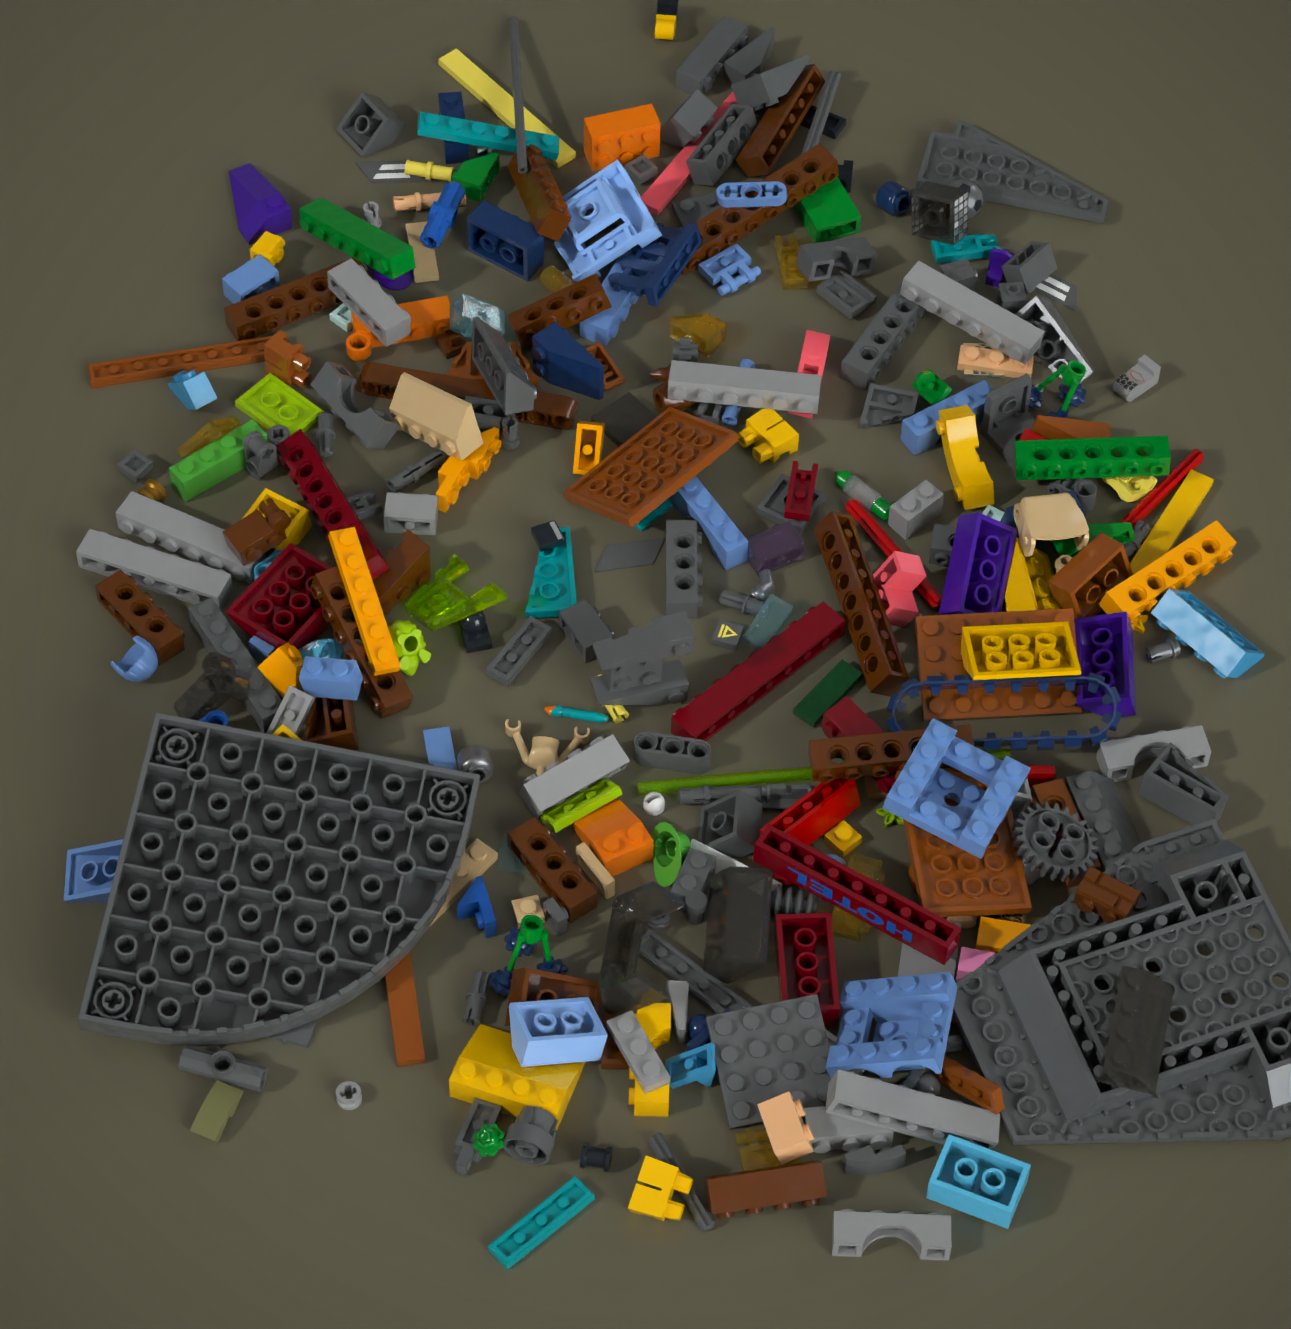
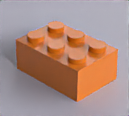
[584,103,661,171]

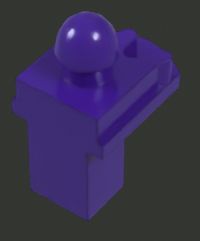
[985,247,1014,288]

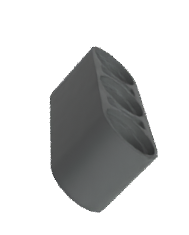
[634,731,711,774]

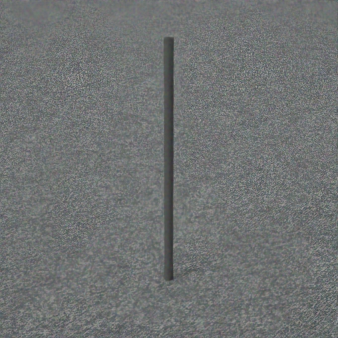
[509,16,528,174]

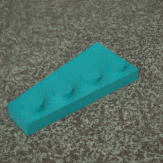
[525,527,577,618]

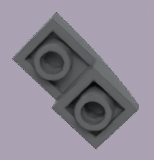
[842,1144,906,1175]

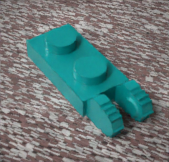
[931,234,1001,264]

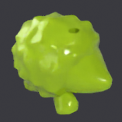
[388,620,431,676]

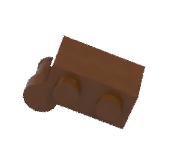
[223,498,291,566]

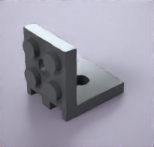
[981,374,1035,470]

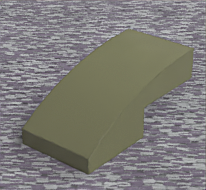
[190,1080,244,1143]

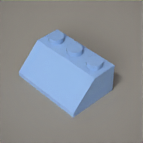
[509,997,608,1067]

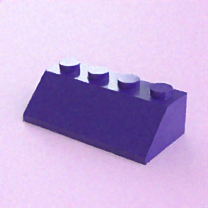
[939,512,1018,615]
[1075,611,1136,717]

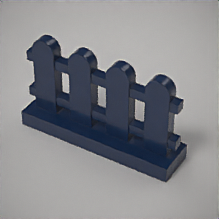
[608,222,702,307]

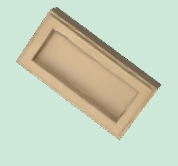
[576,842,615,899]

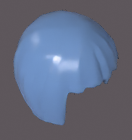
[110,636,158,682]

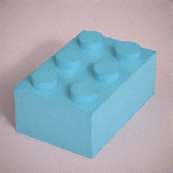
[926,1134,1031,1229]

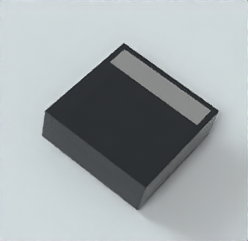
[531,520,565,552]

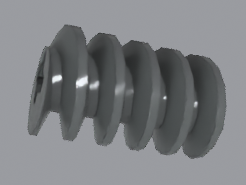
[760,882,820,918]

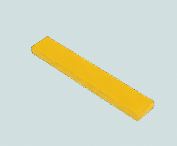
[1130,469,1214,574]

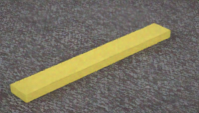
[438,48,576,168]

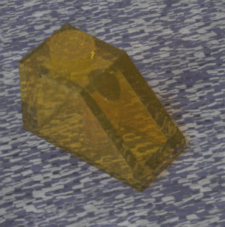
[669,313,727,358]

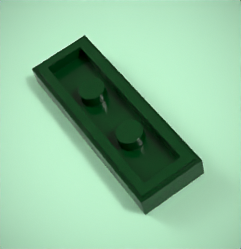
[793,659,863,728]

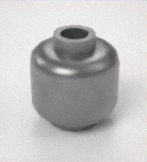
[457,745,494,784]

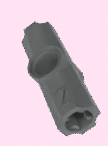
[178,1045,268,1092]

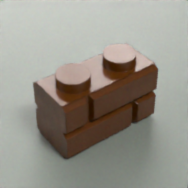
[1073,867,1141,924]

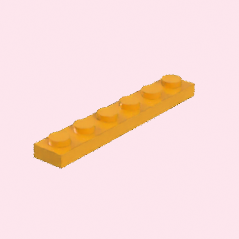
[328,527,401,676]

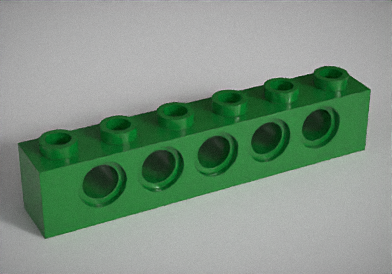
[1014,436,1171,480]

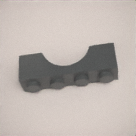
[310,361,400,450]

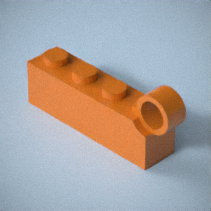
[346,295,454,361]

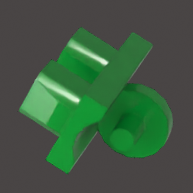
[911,368,952,405]

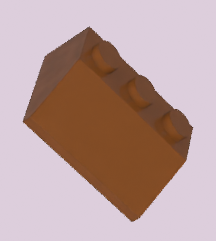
[1048,533,1133,622]

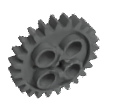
[1011,802,1099,882]

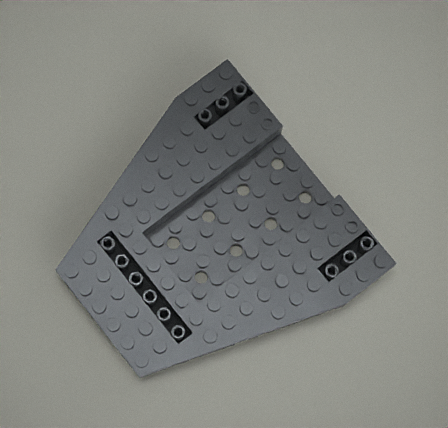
[952,819,1291,1145]

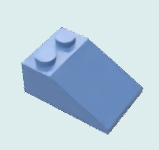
[63,839,124,903]

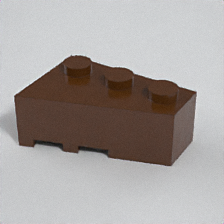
[372,529,431,616]
[301,697,359,751]

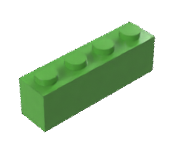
[169,419,268,502]

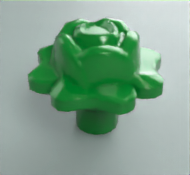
[472,1124,506,1157]

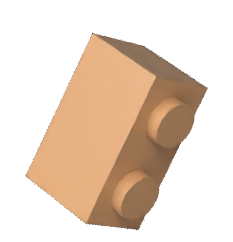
[757,1091,815,1165]

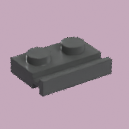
[816,270,877,319]

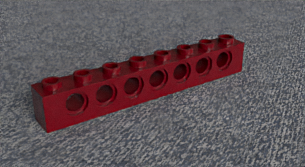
[276,429,390,580]

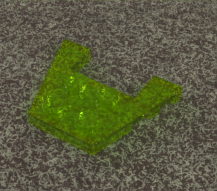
[404,554,507,632]

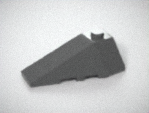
[1015,296,1095,384]

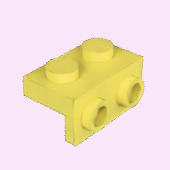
[1102,476,1157,502]

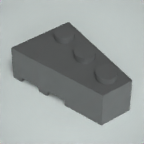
[1138,742,1228,825]

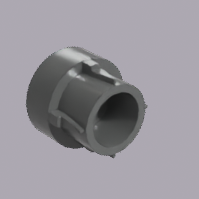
[503,1106,558,1165]

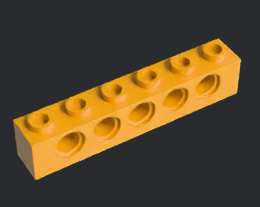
[1099,520,1237,624]

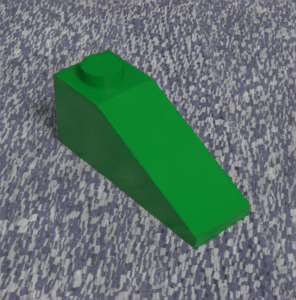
[1051,522,1136,558]

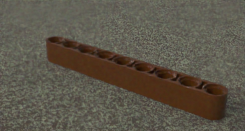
[356,362,578,430]

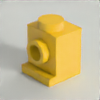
[250,231,285,266]

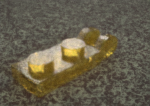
[775,234,808,290]

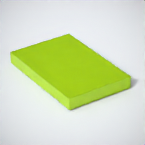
[235,373,324,436]

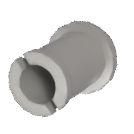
[363,201,382,228]

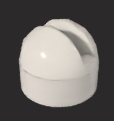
[643,792,665,816]

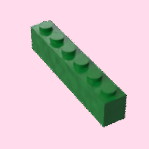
[299,197,416,280]

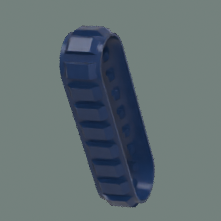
[887,672,1122,752]

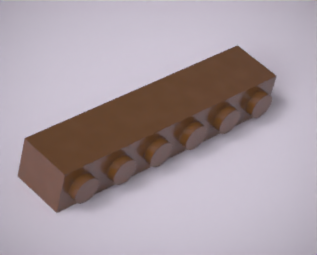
[736,64,826,178]
[508,144,572,241]

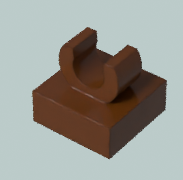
[435,326,467,359]

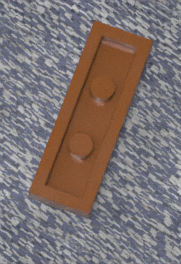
[935,1056,1004,1115]

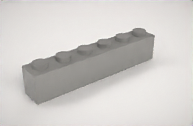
[900,260,1045,365]
[668,360,821,414]
[115,491,266,584]
[76,529,233,610]
[825,1069,1000,1150]

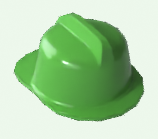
[651,822,691,887]

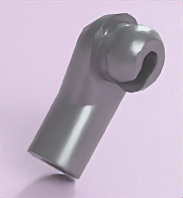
[750,569,775,601]

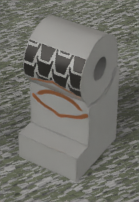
[1113,354,1161,402]

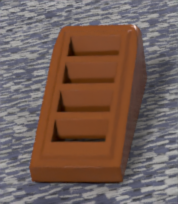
[585,341,626,392]

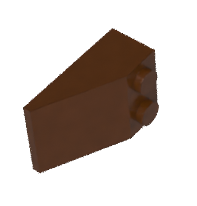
[505,967,603,1026]

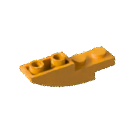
[436,427,502,513]

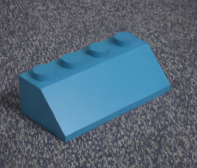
[1151,588,1265,679]

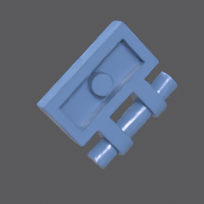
[698,243,762,296]

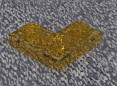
[177,416,241,458]

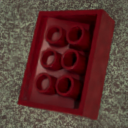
[226,543,341,650]

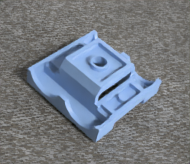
[554,159,662,282]

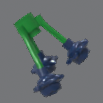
[1029,360,1087,419]
[490,915,568,996]

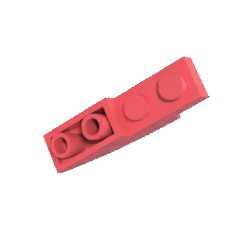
[788,330,831,419]

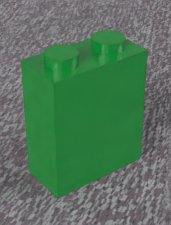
[793,177,861,243]

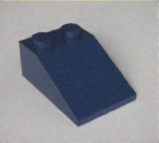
[532,322,604,400]

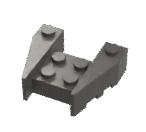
[590,611,695,705]

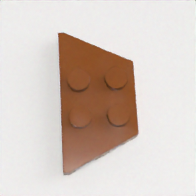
[443,341,538,387]

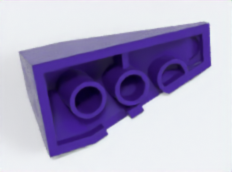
[229,163,292,245]

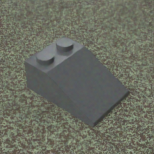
[731,54,810,111]

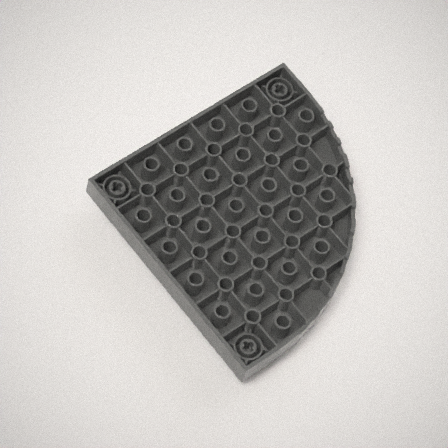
[78,713,480,1046]

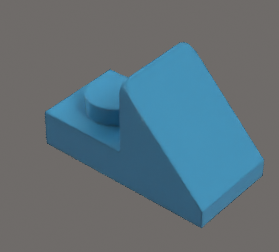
[665,1043,716,1089]

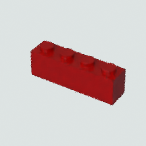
[759,778,861,845]

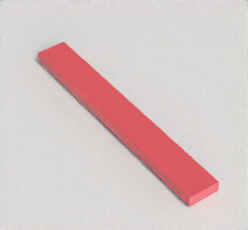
[641,91,738,215]

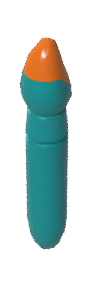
[544,705,609,723]

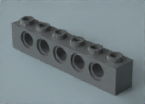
[840,281,927,390]

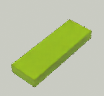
[540,778,623,833]

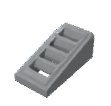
[666,980,689,1044]

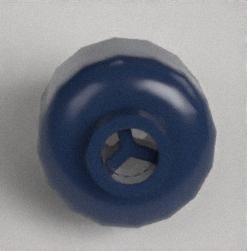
[876,181,911,216]

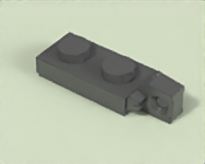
[454,1097,502,1176]

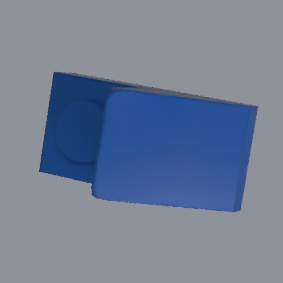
[457,876,497,938]

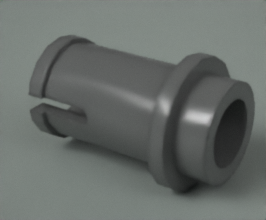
[1145,638,1181,664]

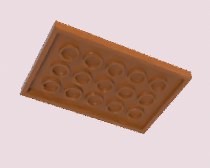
[563,407,739,528]
[915,608,1082,722]
[895,769,1032,917]

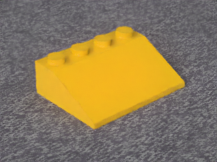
[961,622,1081,680]
[449,1024,586,1131]

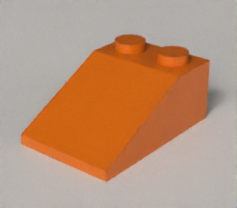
[571,798,654,877]

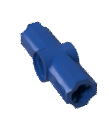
[420,181,465,249]

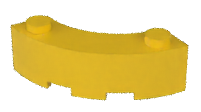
[936,405,994,510]

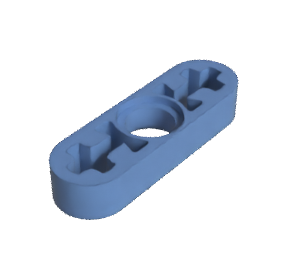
[716,181,787,208]

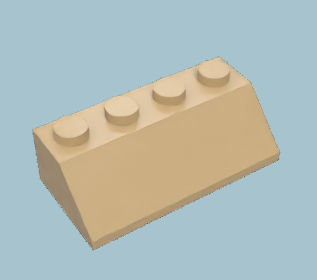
[389,372,484,460]

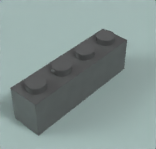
[676,16,749,95]

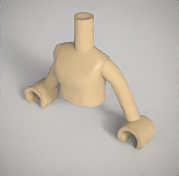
[505,719,590,776]

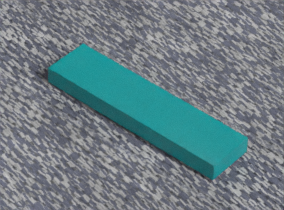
[488,1176,595,1270]

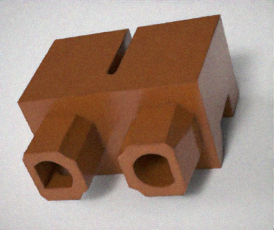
[264,330,312,388]

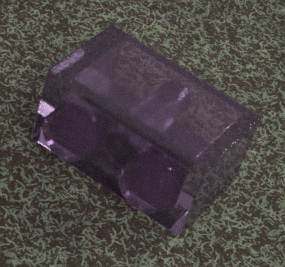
[747,521,805,577]

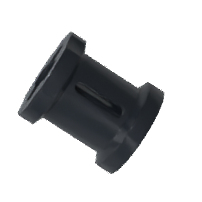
[580,1142,613,1173]

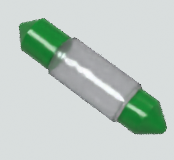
[834,470,892,521]

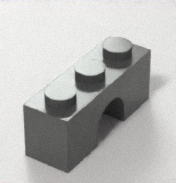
[796,237,877,282]

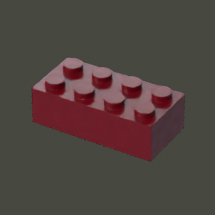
[774,912,840,1027]

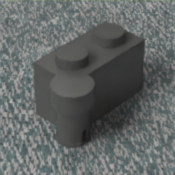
[465,396,520,450]
[670,848,716,925]

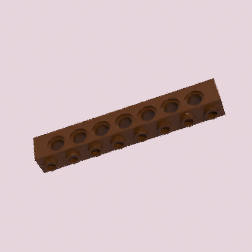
[664,143,839,275]
[814,511,909,697]

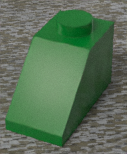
[452,153,500,202]

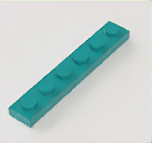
[417,111,559,160]

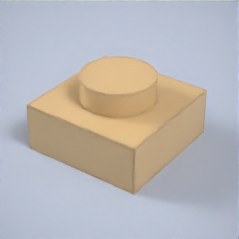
[511,895,545,929]

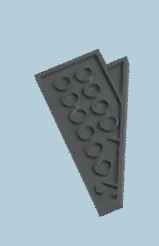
[916,120,1109,224]

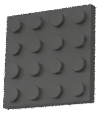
[706,994,831,1130]

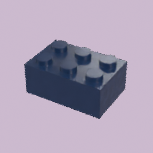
[467,200,544,282]

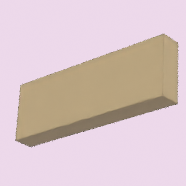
[405,221,439,283]

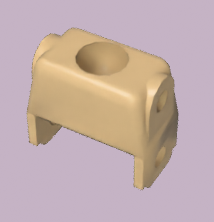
[1014,493,1089,557]

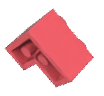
[873,551,926,628]

